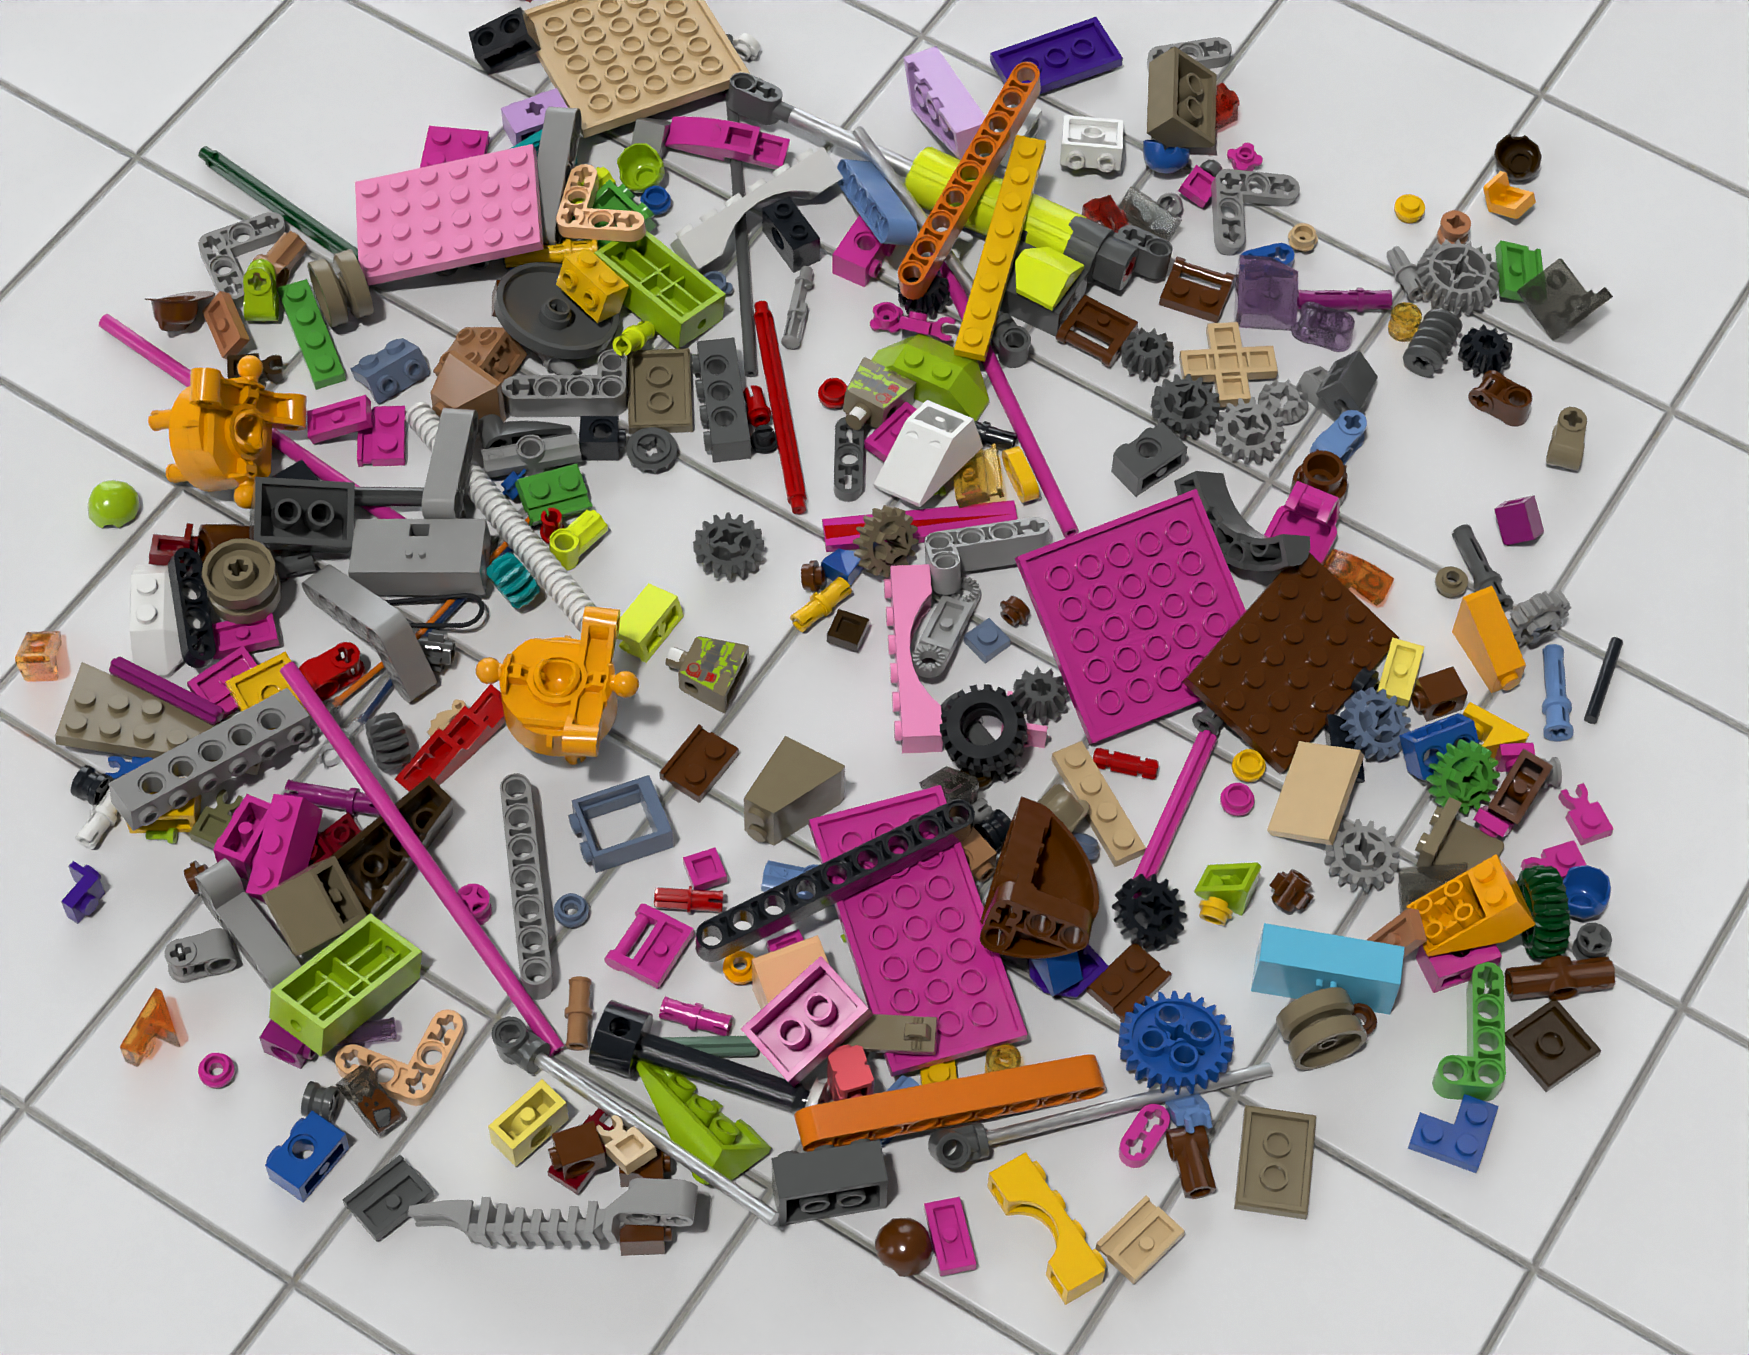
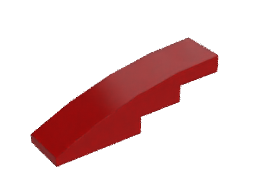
[395,684,505,792]

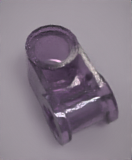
[1291,302,1355,352]

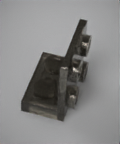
[1517,258,1613,340]

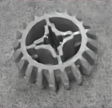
[1416,238,1500,316]

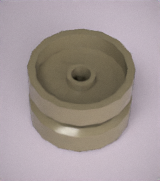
[307,249,374,328]
[202,538,282,624]
[1276,987,1367,1070]

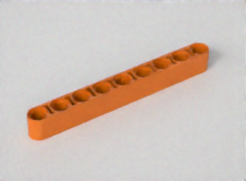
[898,62,1041,300]
[794,1054,1106,1152]

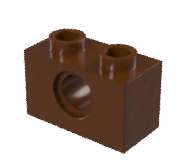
[1488,748,1554,825]

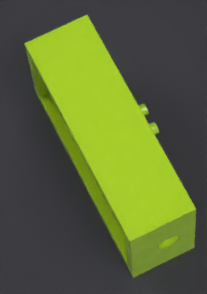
[594,230,726,349]
[269,913,422,1057]

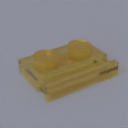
[953,443,1004,508]

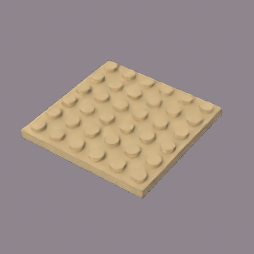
[524,0,750,138]

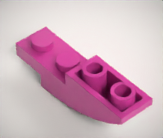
[665,116,790,170]

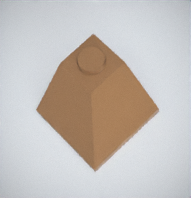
[430,349,506,422]

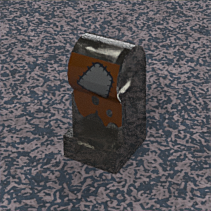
[335,1065,402,1137]

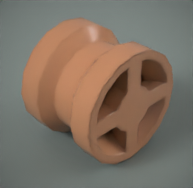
[1437,210,1471,245]

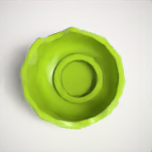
[617,143,665,193]
[87,480,140,528]

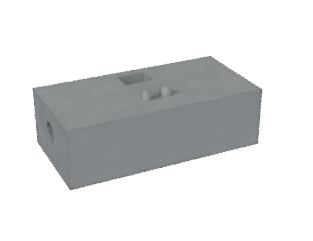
[348,519,492,595]

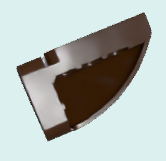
[979,796,1100,959]

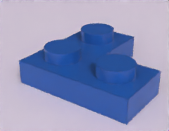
[1407,1094,1499,1173]

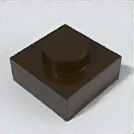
[826,609,869,652]

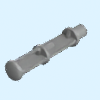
[781,266,813,349]

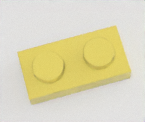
[1377,637,1425,707]

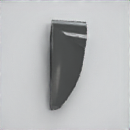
[477,414,572,449]

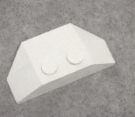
[129,564,201,679]

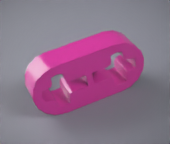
[1118,1104,1170,1168]

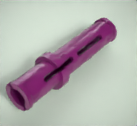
[1297,287,1392,312]
[284,779,381,816]

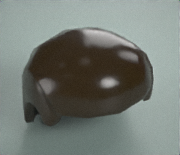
[1494,134,1542,181]

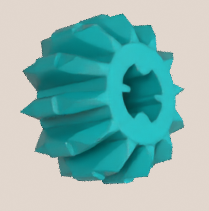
[486,552,540,608]

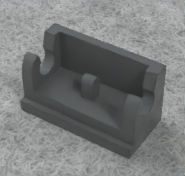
[1316,350,1378,415]

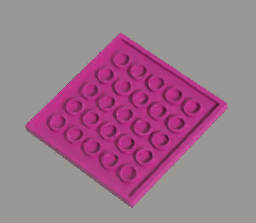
[1015,489,1246,745]

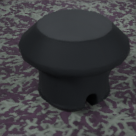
[750,425,777,453]

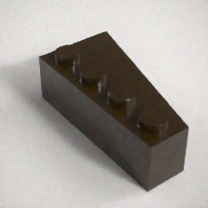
[329,776,453,918]

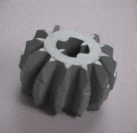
[1121,327,1174,381]
[1012,666,1069,725]
[365,712,411,771]

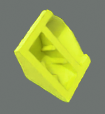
[1015,247,1085,311]

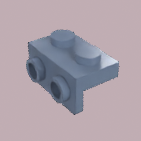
[350,338,430,404]

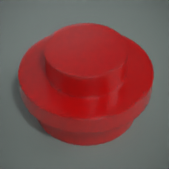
[818,378,848,408]

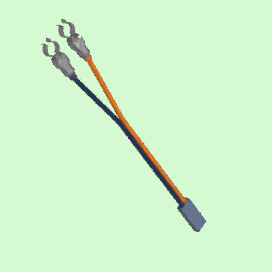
[291,474,586,769]

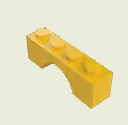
[987,1152,1106,1305]

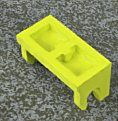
[618,583,684,663]

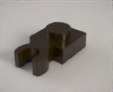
[227,353,284,384]

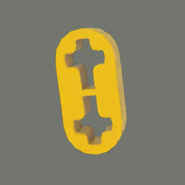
[1002,446,1039,503]

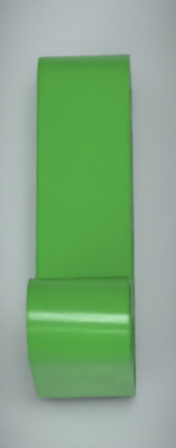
[1432,962,1506,1101]

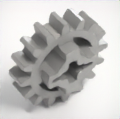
[1215,397,1284,464]
[1507,589,1571,647]
[1324,819,1400,892]

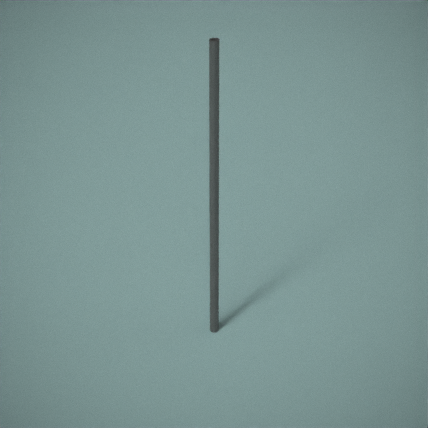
[725,34,757,377]

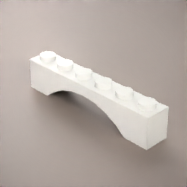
[670,147,843,271]

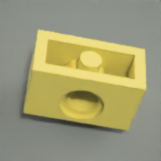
[488,1079,569,1167]

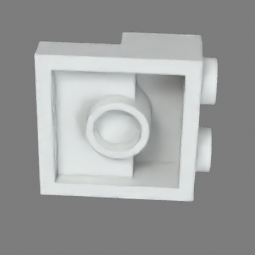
[1060,115,1124,172]

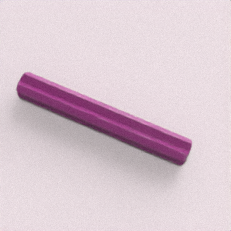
[109,656,224,725]

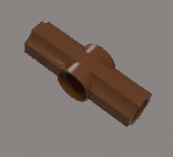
[1504,956,1615,1001]

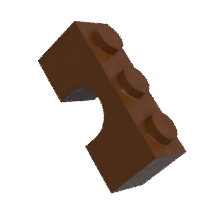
[619,1147,672,1256]

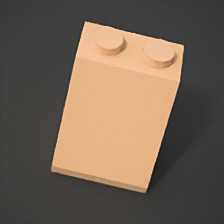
[752,935,829,1010]

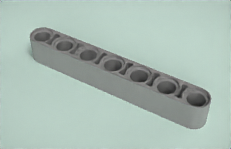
[500,773,554,1000]

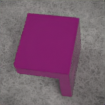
[1494,495,1544,545]

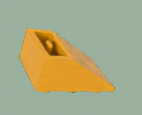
[1406,854,1536,957]

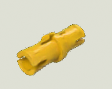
[790,577,852,632]

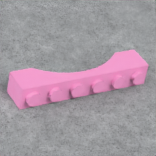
[884,564,943,754]

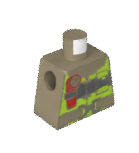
[843,357,916,430]
[665,636,749,713]

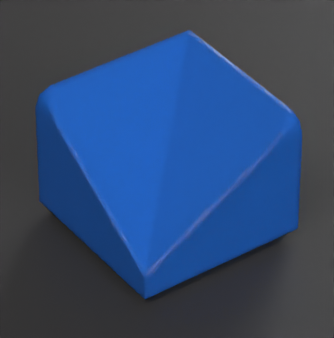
[821,549,864,589]

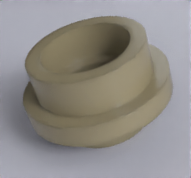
[1435,566,1468,598]

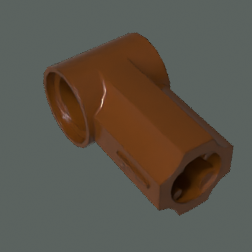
[1166,1125,1216,1199]

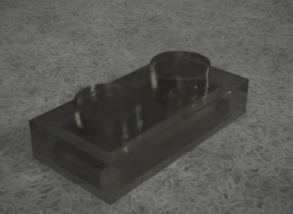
[1115,187,1182,241]

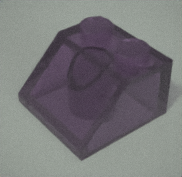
[1234,255,1298,331]

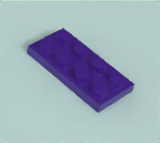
[990,17,1123,94]

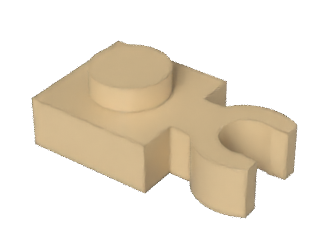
[596,1115,657,1175]

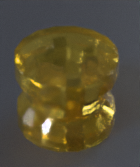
[1388,302,1422,342]
[984,1043,1021,1073]

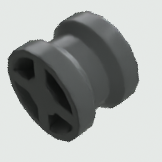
[1572,923,1612,960]
[301,1081,340,1122]

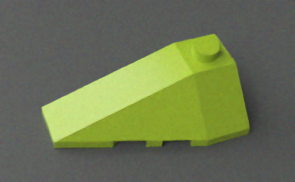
[635,1061,771,1185]

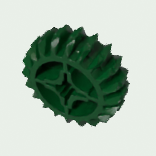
[1517,865,1571,960]

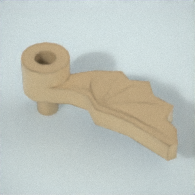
[427,699,468,737]

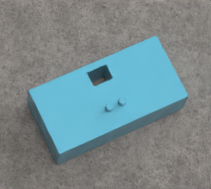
[1251,923,1405,1015]

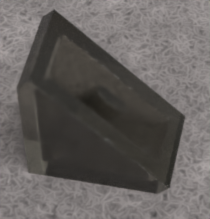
[919,766,979,805]

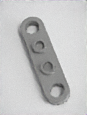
[912,576,980,678]

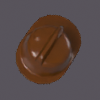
[145,291,215,331]

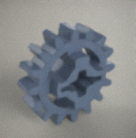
[1340,687,1411,761]

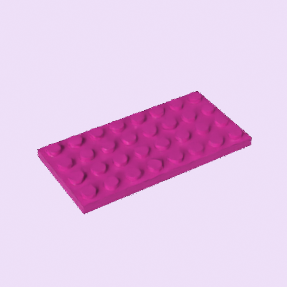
[808,785,1028,1077]

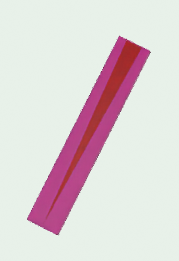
[822,500,1017,552]

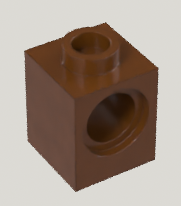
[1411,666,1468,722]
[548,1121,606,1180]

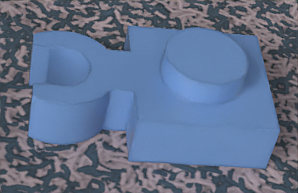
[1165,1093,1213,1133]

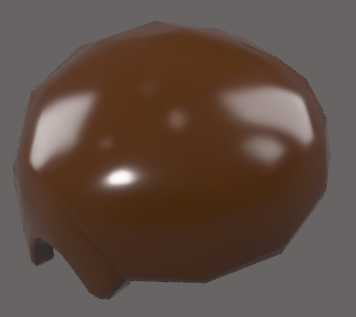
[875,1218,933,1277]

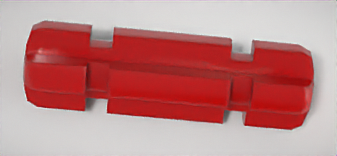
[1093,748,1159,779]

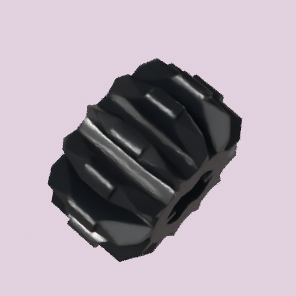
[897,270,950,318]
[1458,324,1513,377]

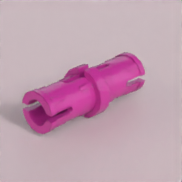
[659,996,733,1036]

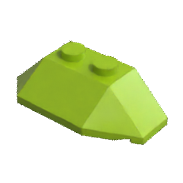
[872,333,989,421]

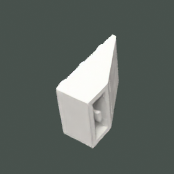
[874,400,983,507]

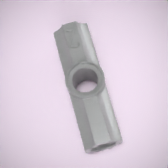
[481,433,582,478]

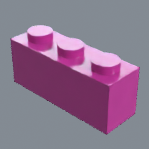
[245,794,324,905]

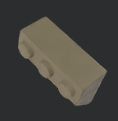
[1147,46,1217,148]

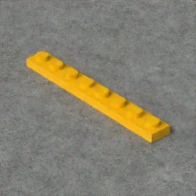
[954,135,1046,361]

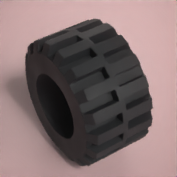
[940,684,1028,777]

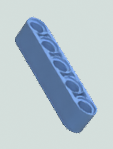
[837,159,917,246]

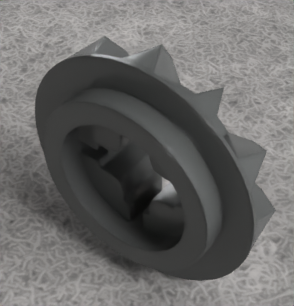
[626,427,677,473]

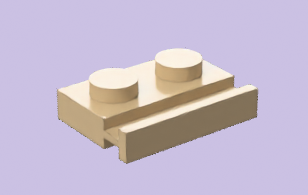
[1095,1196,1185,1284]

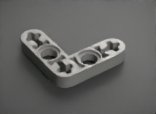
[1147,37,1232,72]
[1211,169,1300,255]
[198,212,286,308]

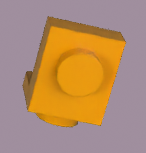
[1483,171,1536,219]

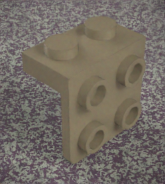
[1415,797,1504,883]

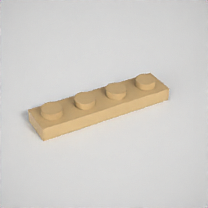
[1051,741,1146,867]

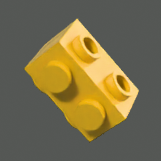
[556,247,629,323]

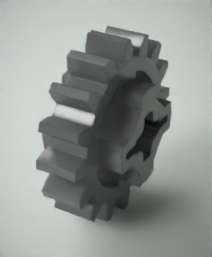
[1151,374,1220,438]
[693,512,764,580]

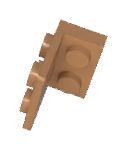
[433,327,527,385]

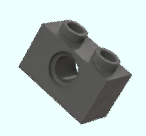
[1111,422,1188,497]

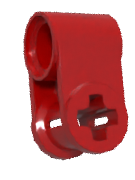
[299,642,365,701]

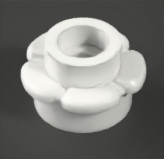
[733,33,761,61]

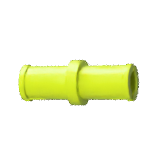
[613,321,655,356]

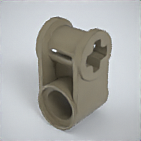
[1546,407,1587,471]

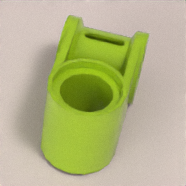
[243,259,279,321]

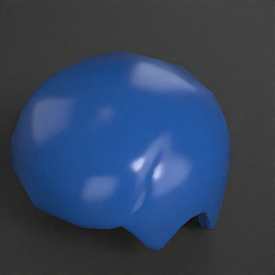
[1143,140,1190,174]
[1563,865,1611,919]

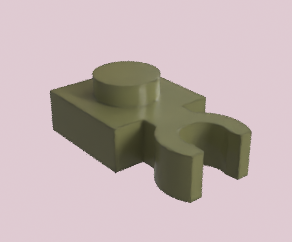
[189,789,243,849]

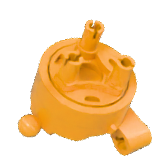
[148,355,307,509]
[475,606,639,765]

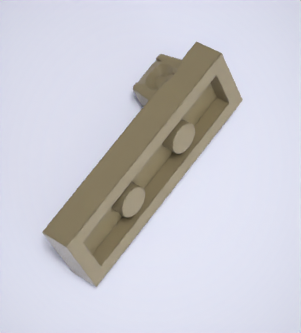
[840,1014,938,1055]

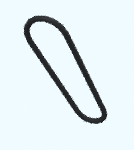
[384,593,485,628]

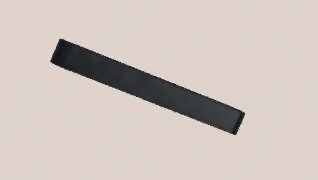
[695,799,975,962]

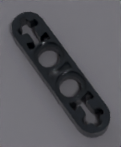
[168,548,216,669]

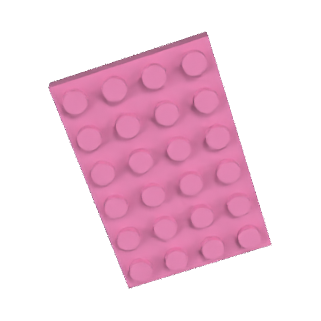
[355,144,544,286]

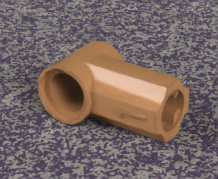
[253,231,307,292]

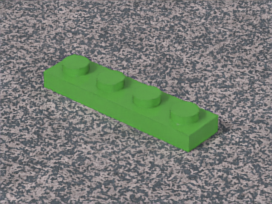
[277,279,346,390]

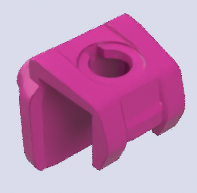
[1264,481,1340,564]

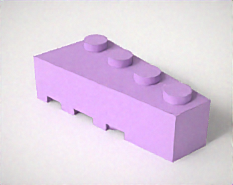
[903,46,994,160]

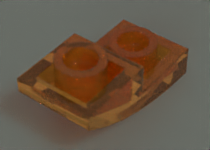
[1323,549,1394,606]

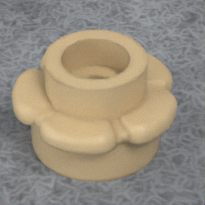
[1288,223,1318,252]

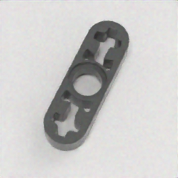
[834,417,864,502]

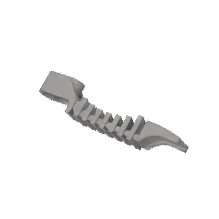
[408,1178,698,1247]

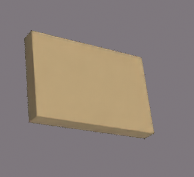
[1267,741,1364,845]

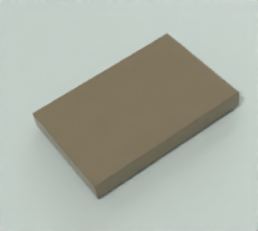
[627,348,693,434]
[1234,1105,1316,1220]

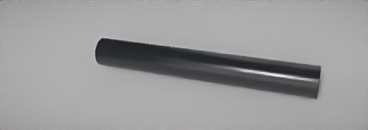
[1584,637,1623,724]

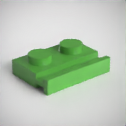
[1495,240,1546,305]
[515,464,593,526]

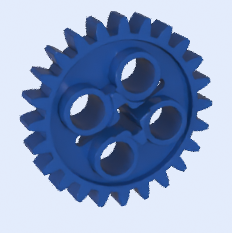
[1118,991,1234,1095]

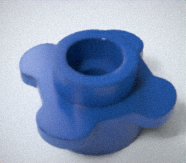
[501,468,527,500]

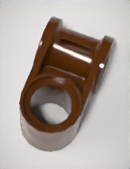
[1468,370,1532,427]

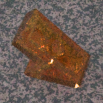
[15,631,62,682]
[120,988,181,1067]

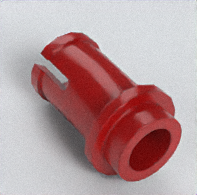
[743,385,772,427]
[540,508,565,544]

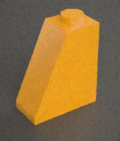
[1452,585,1526,693]

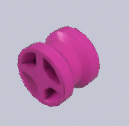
[457,884,492,925]

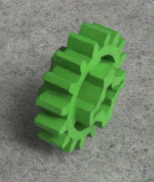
[1426,739,1500,814]

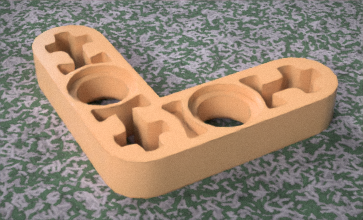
[556,164,646,242]
[335,1009,464,1106]

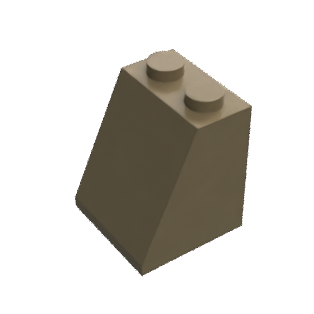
[744,736,845,846]

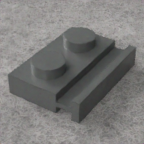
[342,1155,434,1242]

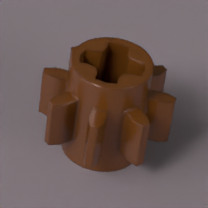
[1269,869,1314,912]

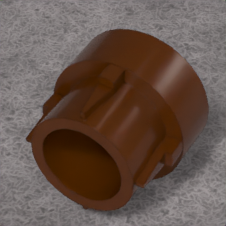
[1290,449,1348,507]

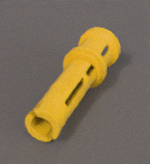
[504,238,599,268]

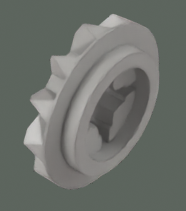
[1258,379,1309,424]

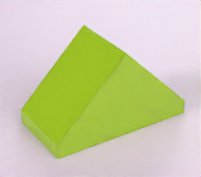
[1194,862,1262,916]

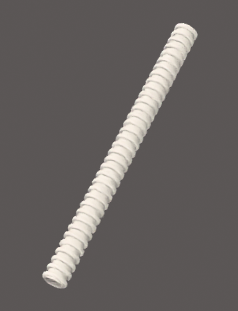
[405,402,619,641]

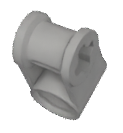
[165,928,237,983]

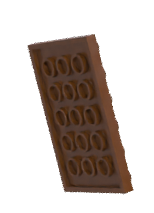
[1182,553,1399,774]

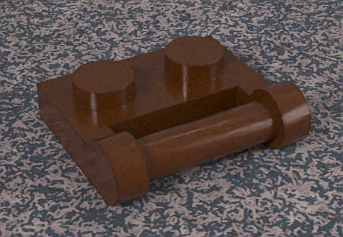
[1159,256,1236,323]
[1056,295,1138,368]

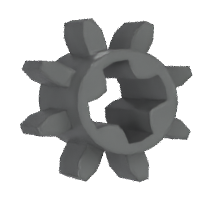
[419,629,456,672]

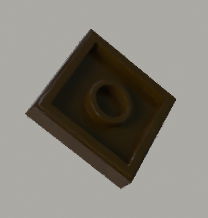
[1505,998,1602,1092]

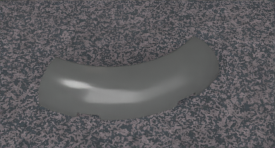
[1174,471,1310,572]

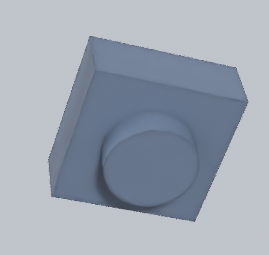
[964,618,1011,664]

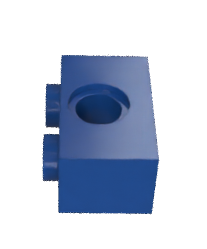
[265,1111,350,1203]

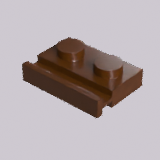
[659,724,739,803]
[1086,943,1172,1023]

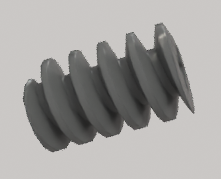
[1403,309,1463,377]

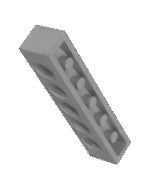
[109,688,311,831]

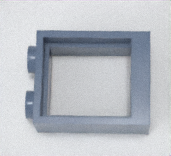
[568,775,673,873]

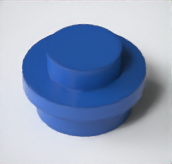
[640,186,671,215]

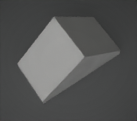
[631,117,671,159]

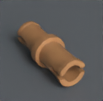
[564,976,593,1051]

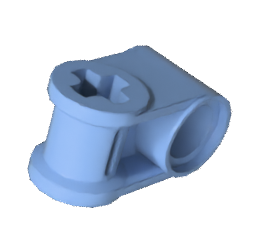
[1310,410,1367,465]

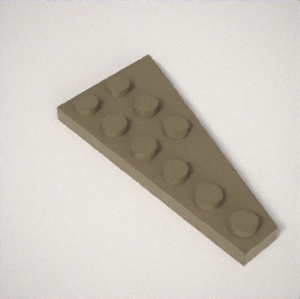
[55,662,262,775]

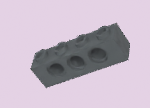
[692,337,751,463]

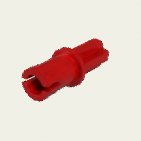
[654,886,723,914]

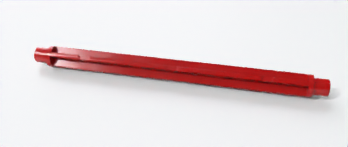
[754,301,807,514]

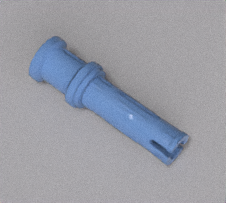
[1542,644,1574,741]

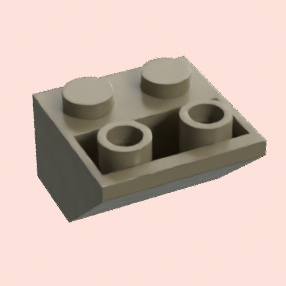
[262,856,367,956]

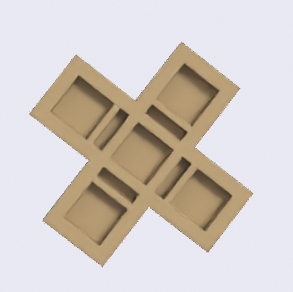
[1179,322,1278,407]

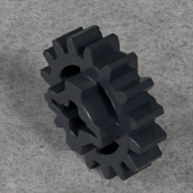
[1112,874,1187,949]

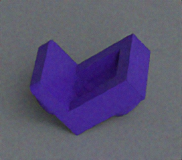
[61,861,105,924]

